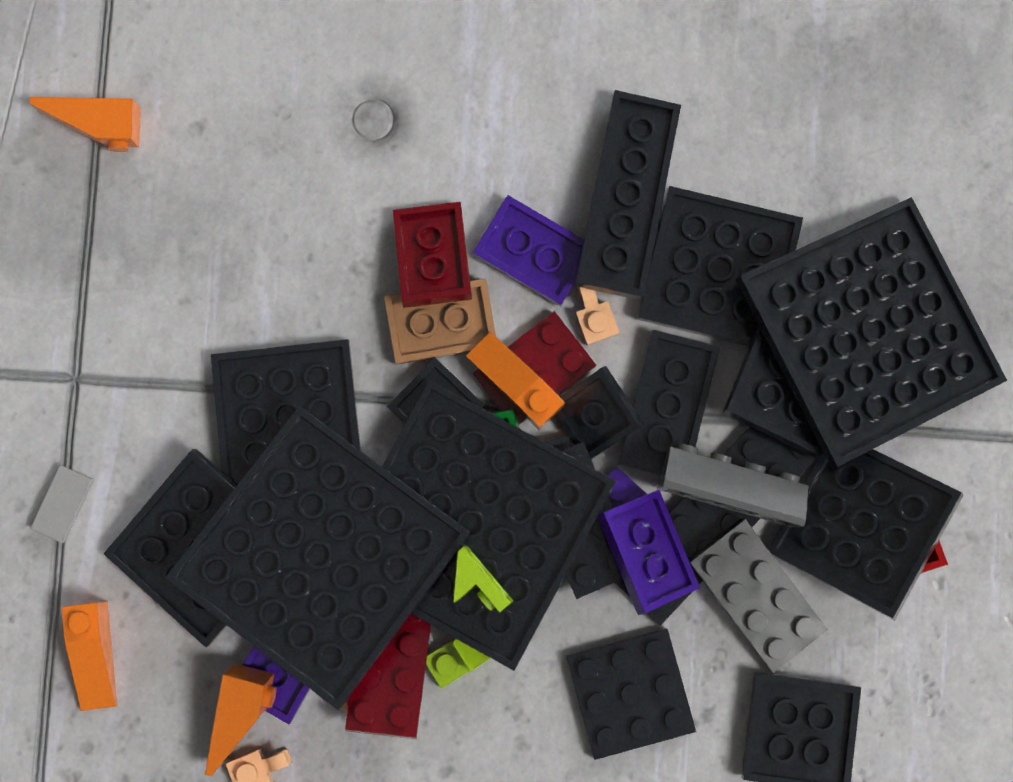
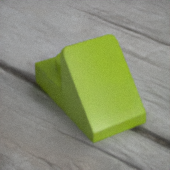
[454,546,513,612]
[426,638,490,689]

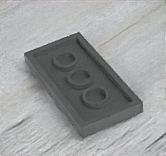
[689,518,828,673]

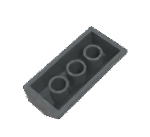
[656,443,808,527]

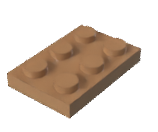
[384,279,496,365]

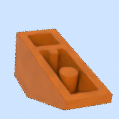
[29,97,141,152]
[466,332,565,430]
[62,601,117,711]
[205,663,277,776]

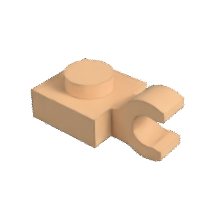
[575,287,619,345]
[226,748,293,782]

